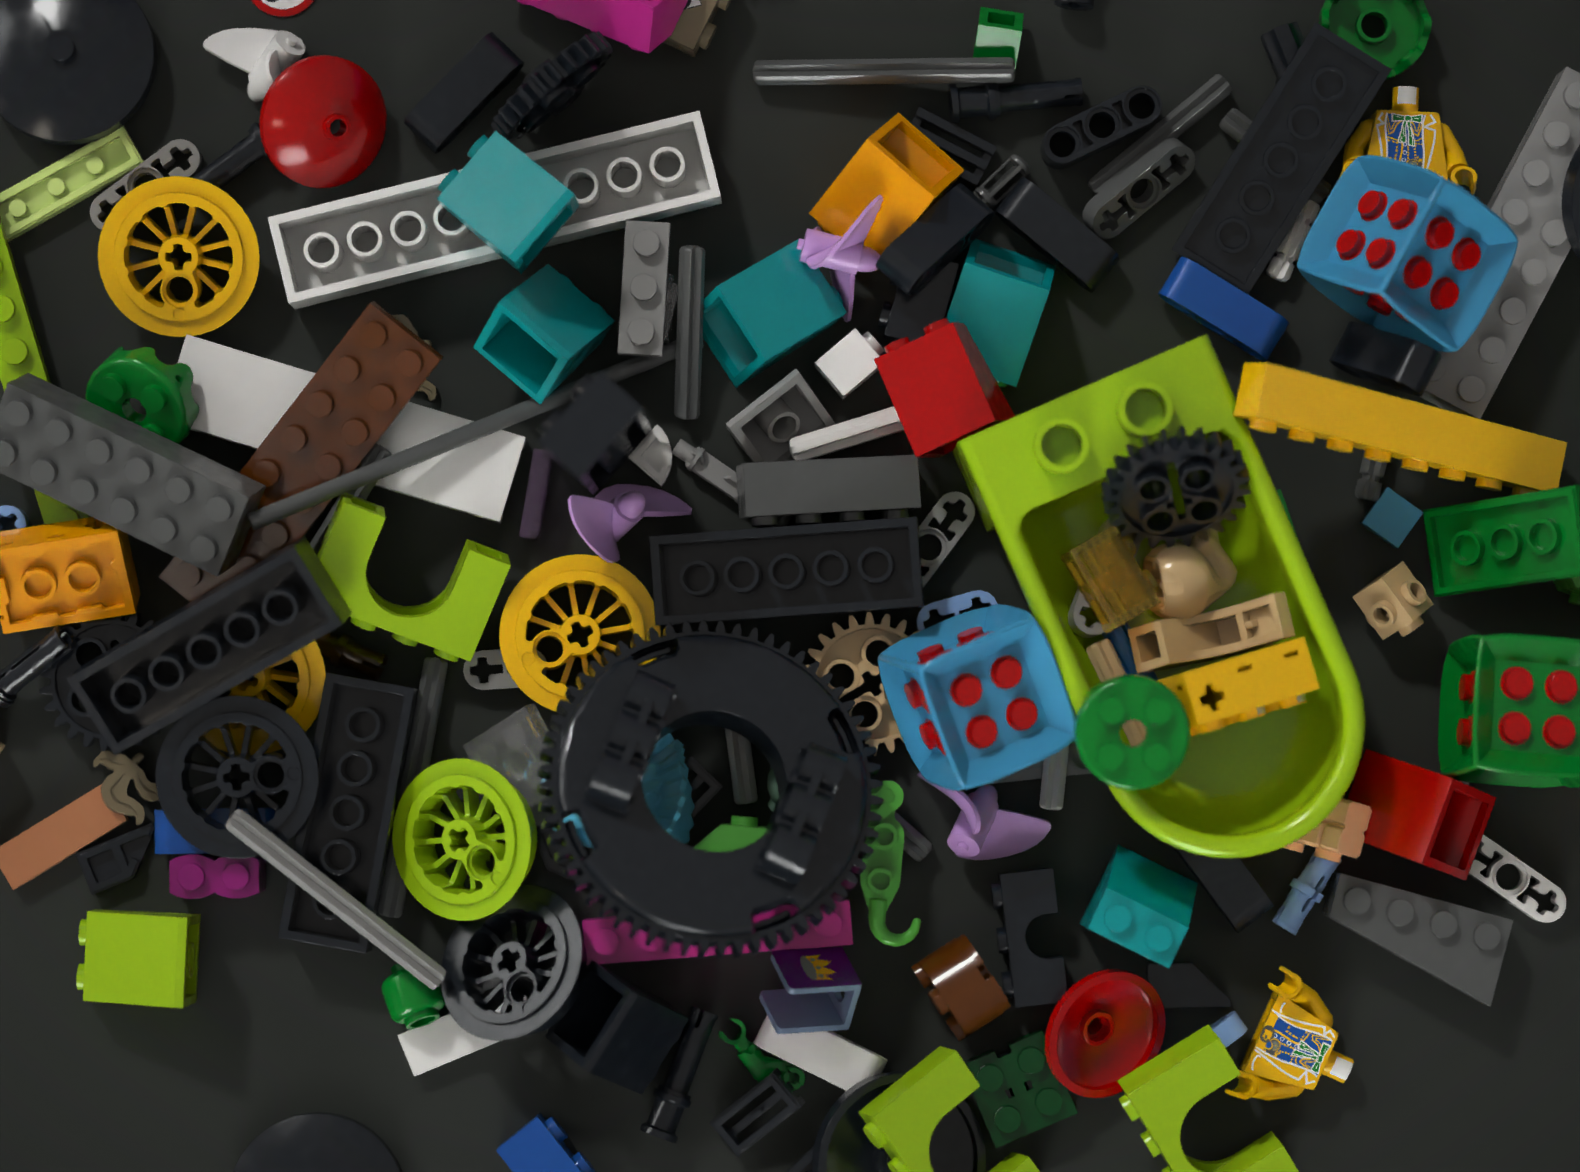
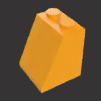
[809,112,965,256]

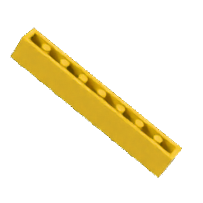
[1233,362,1567,495]

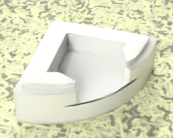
[628,424,672,487]

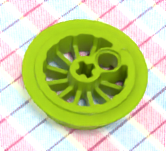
[392,758,537,921]

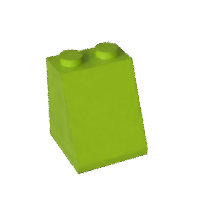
[76,909,201,1008]

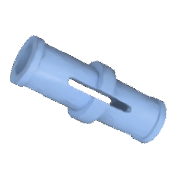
[1271,851,1342,936]

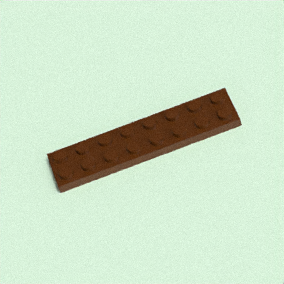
[159,301,444,602]

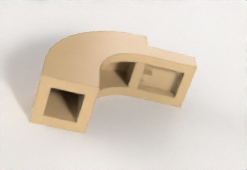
[1127,592,1295,673]

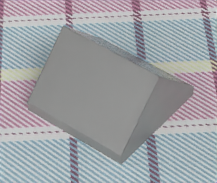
[726,369,835,462]

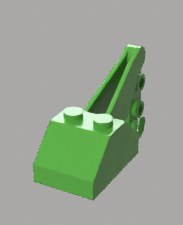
[693,780,921,947]

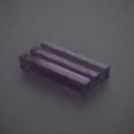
[519,448,553,541]

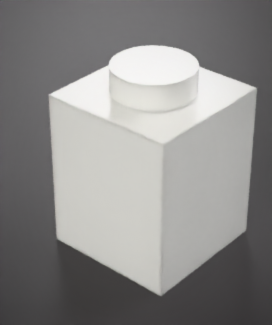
[814,328,884,399]

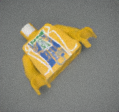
[1339,86,1477,195]
[1225,966,1354,1101]

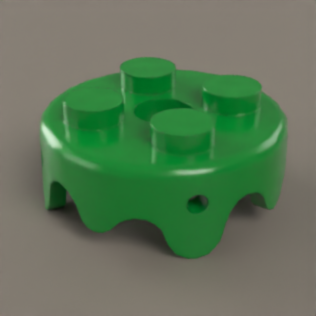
[1318,0,1432,80]
[85,346,200,444]
[1073,674,1190,790]

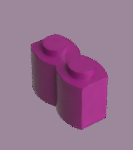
[169,854,266,899]

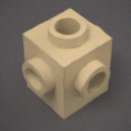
[1352,561,1433,640]

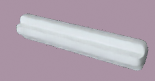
[789,406,904,460]

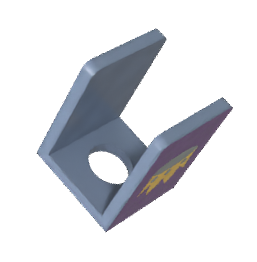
[759,947,862,1034]

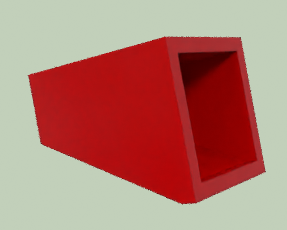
[874,318,1015,458]
[1347,749,1497,881]

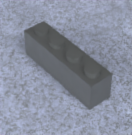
[736,455,921,527]

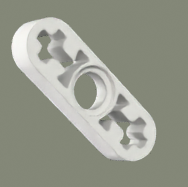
[1468,835,1566,923]

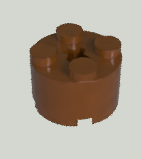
[911,934,1011,1042]

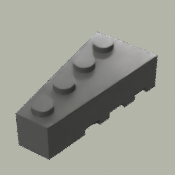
[1322,872,1513,1007]

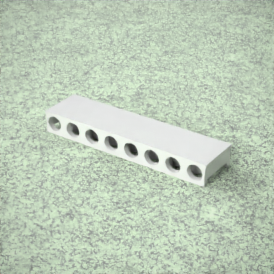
[177,334,526,524]

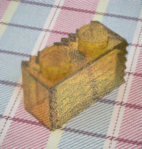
[1061,526,1160,634]

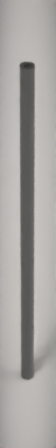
[247,340,704,530]

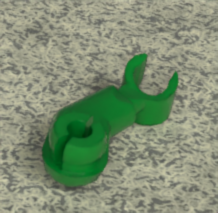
[718,1017,806,1091]

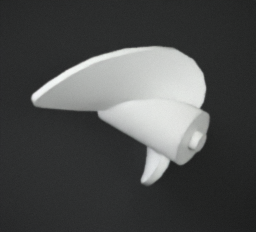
[203,28,305,102]

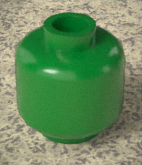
[381,963,445,1029]

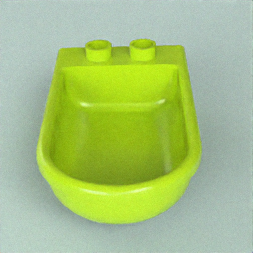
[952,334,1365,858]

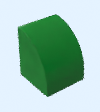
[972,7,1024,69]

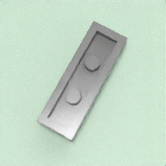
[618,220,671,357]

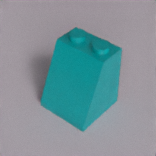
[437,131,579,274]
[703,239,847,388]
[946,239,1056,387]
[473,264,615,405]
[1079,844,1198,968]

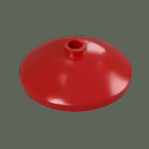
[259,55,387,188]
[1045,969,1166,1098]

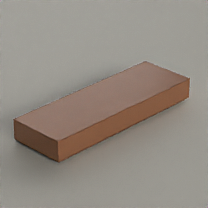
[0,784,129,890]

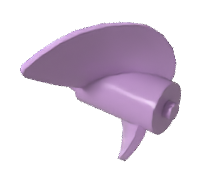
[797,195,884,322]
[568,484,692,563]
[917,772,1051,860]

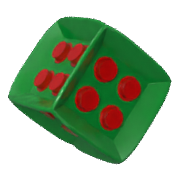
[1438,634,1580,788]

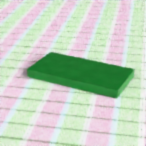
[1423,485,1580,597]

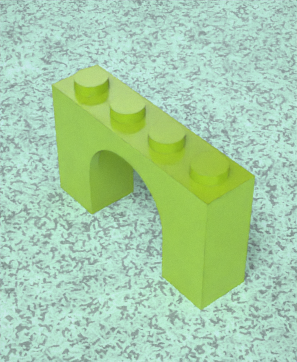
[317,493,511,662]
[1117,1025,1299,1172]
[858,1046,1040,1172]

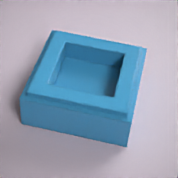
[1360,487,1424,549]

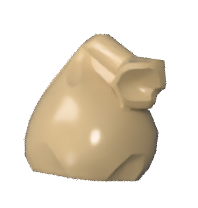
[1143,528,1237,619]

